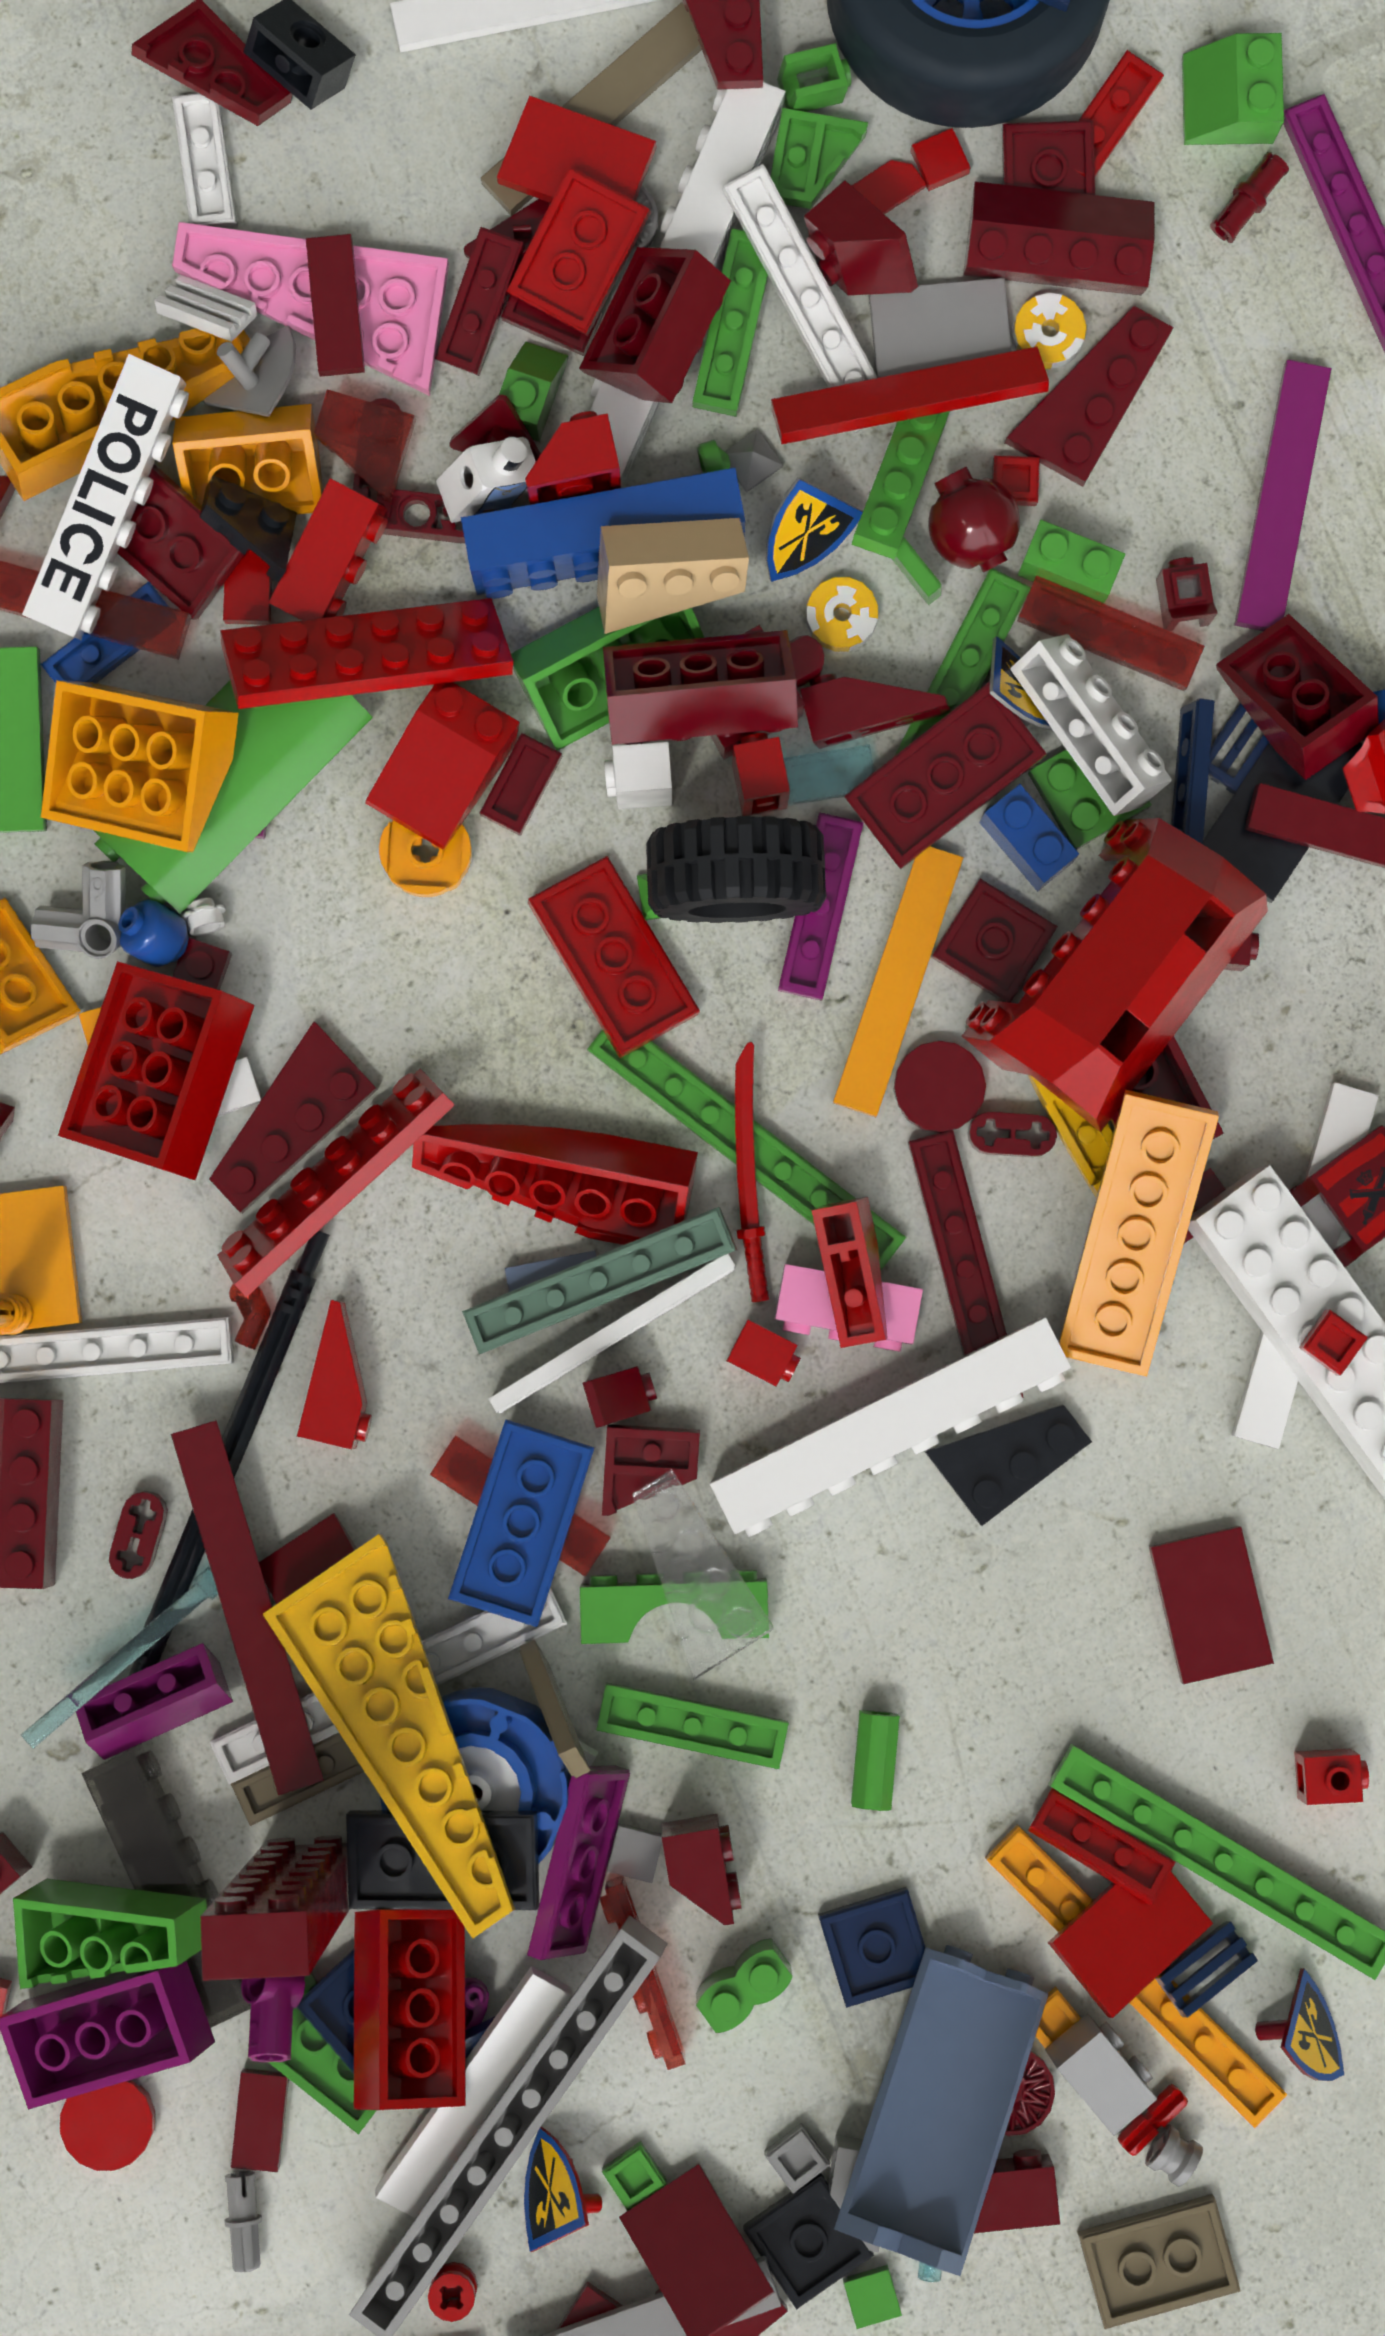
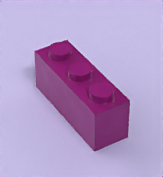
[72,1643,233,1760]

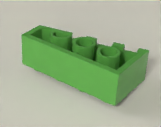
[13,1878,207,1989]

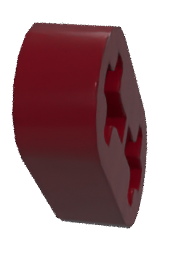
[967,1112,1057,1158]
[109,1491,168,1579]

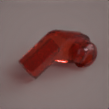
[229,1284,271,1350]

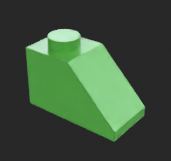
[499,341,569,442]

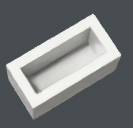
[604,742,672,809]

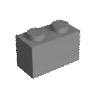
[1045,2013,1157,2136]

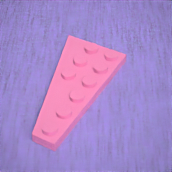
[172,222,449,396]

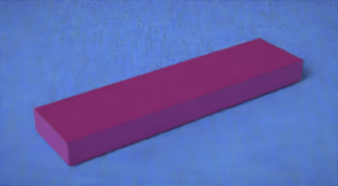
[778,812,864,1001]

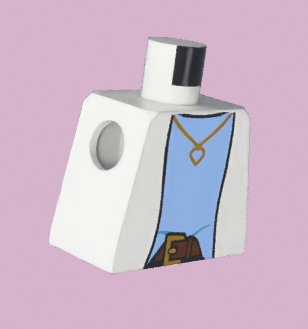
[436,437,536,523]

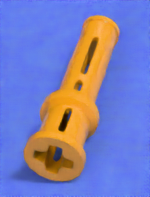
[0,1293,33,1335]

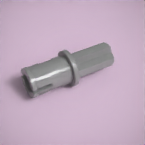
[224,2171,262,2272]

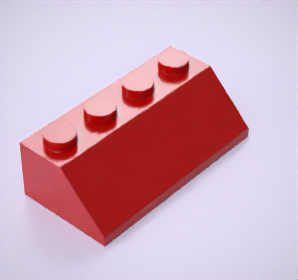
[354,1909,466,2110]

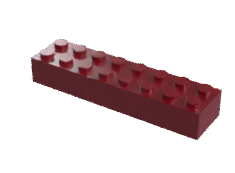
[200,1835,350,1981]

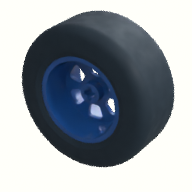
[827,0,1110,128]

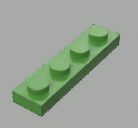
[692,228,768,417]
[851,411,950,560]
[596,1682,789,1769]

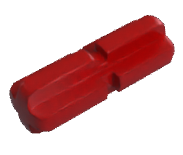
[1117,2084,1188,2156]

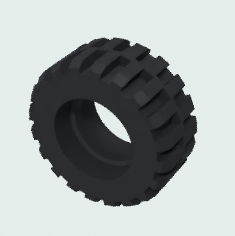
[646,816,826,923]

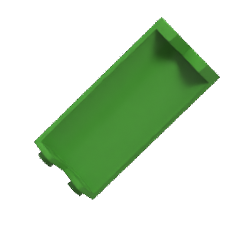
[93,680,373,914]

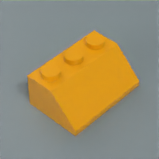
[172,404,323,514]

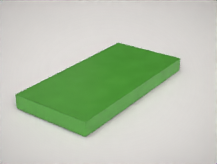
[0,647,47,833]

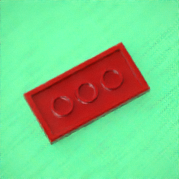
[528,856,700,1058]

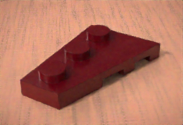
[131,0,292,126]

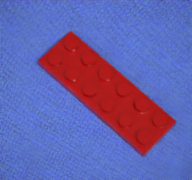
[220,598,513,709]
[217,1068,455,1297]

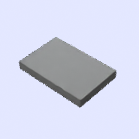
[869,278,1011,378]

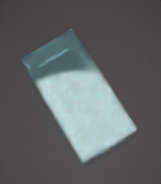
[784,744,874,806]

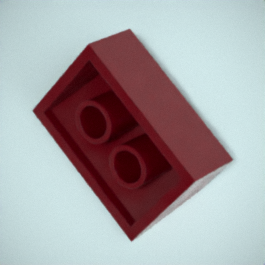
[579,247,731,403]

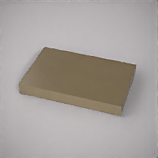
[1077,2194,1241,2329]

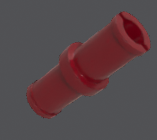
[1210,152,1289,243]

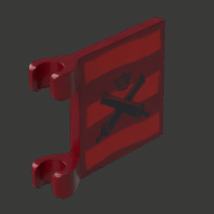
[1289,1125,1385,1267]

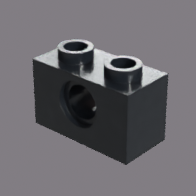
[243,0,356,110]

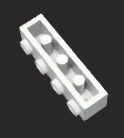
[1010,634,1172,816]

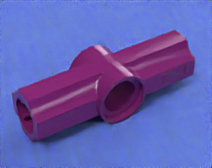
[241,1976,305,2063]

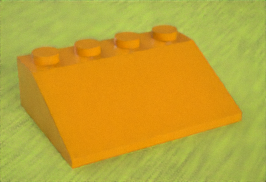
[41,680,239,852]

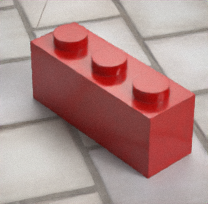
[268,478,388,620]

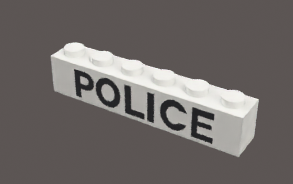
[22,354,189,640]

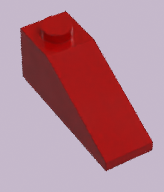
[811,1196,888,1348]
[297,1300,372,1450]

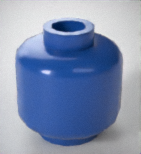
[118,899,189,968]

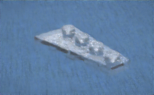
[632,1469,774,1681]

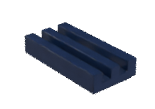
[1209,703,1269,794]
[1155,1921,1258,2018]

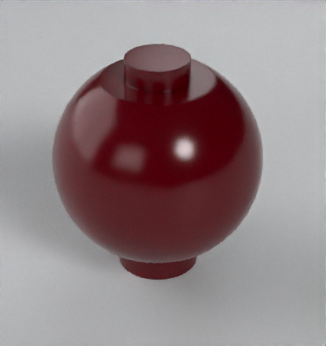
[928,466,1020,573]

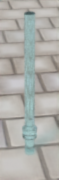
[21,1567,218,1749]

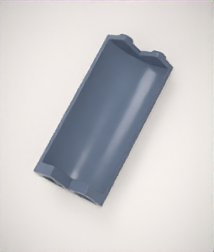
[834,1945,1048,2276]

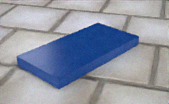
[448,1419,595,1627]

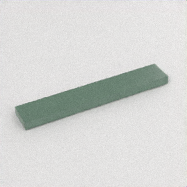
[462,1207,737,1354]

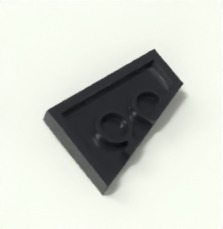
[924,1405,1092,1526]

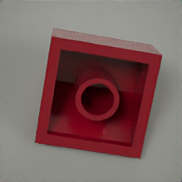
[804,180,918,296]

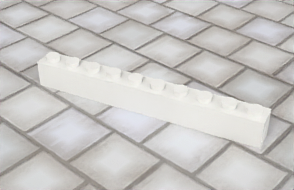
[582,82,785,488]

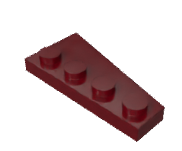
[1005,306,1174,487]

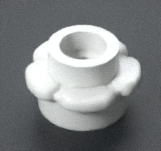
[182,898,226,936]

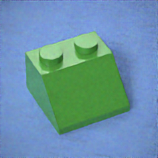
[1182,33,1284,145]

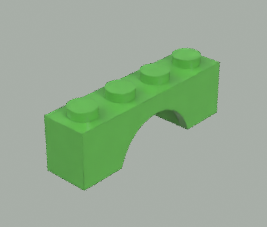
[580,1570,769,1644]

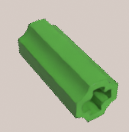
[851,1710,900,1811]

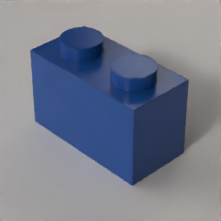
[979,784,1079,892]

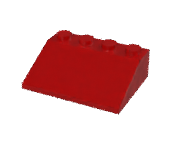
[58,961,255,1181]

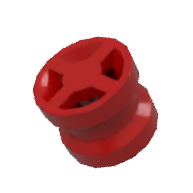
[428,2262,478,2322]

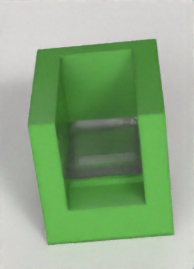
[777,43,851,112]

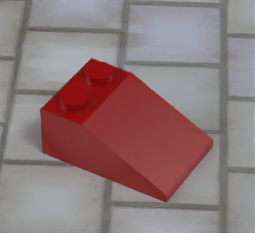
[365,682,520,850]

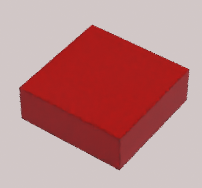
[910,128,971,192]
[992,455,1040,506]
[1299,1309,1368,1376]

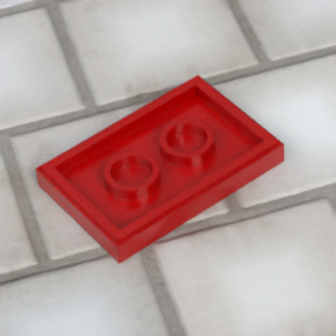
[497,95,657,203]
[506,166,651,336]
[1047,1872,1213,2018]

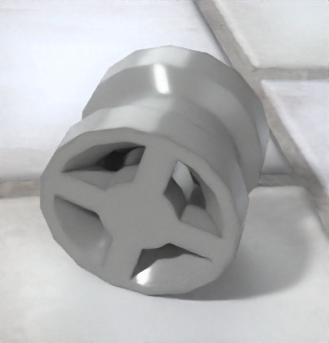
[1145,2124,1203,2187]

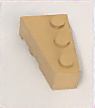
[597,518,749,634]

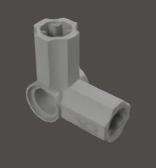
[31,861,126,959]

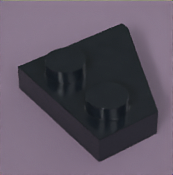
[199,475,297,582]

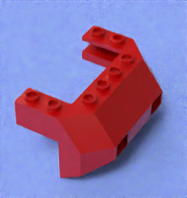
[962,818,1268,1132]

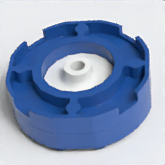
[380,1687,571,1864]

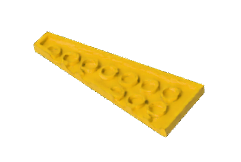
[263,1534,515,1939]

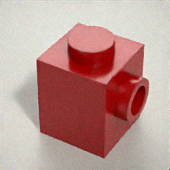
[1294,1748,1369,1805]

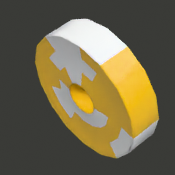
[1012,293,1086,369]
[806,577,878,652]

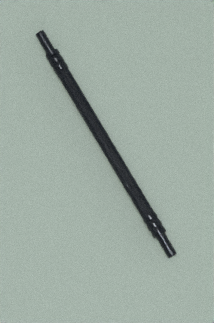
[129,1231,330,1676]

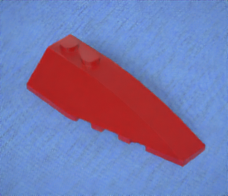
[412,1124,698,1245]

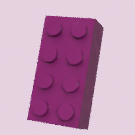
[0,1960,215,2110]

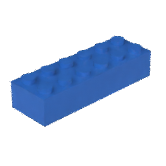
[461,468,746,599]

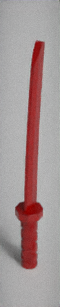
[735,1042,770,1302]

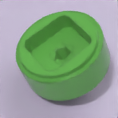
[697,440,731,473]

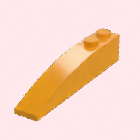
[0,321,250,501]

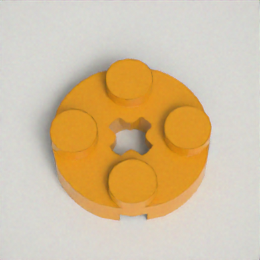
[379,820,472,897]

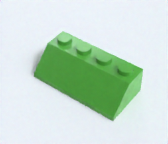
[511,607,705,751]

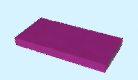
[527,1765,630,1960]

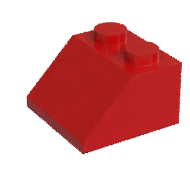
[525,411,621,505]

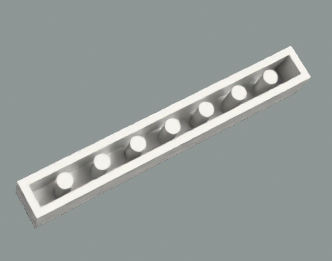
[710,1317,1071,1537]

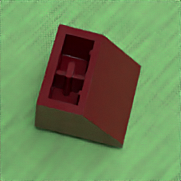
[662,1814,742,1925]

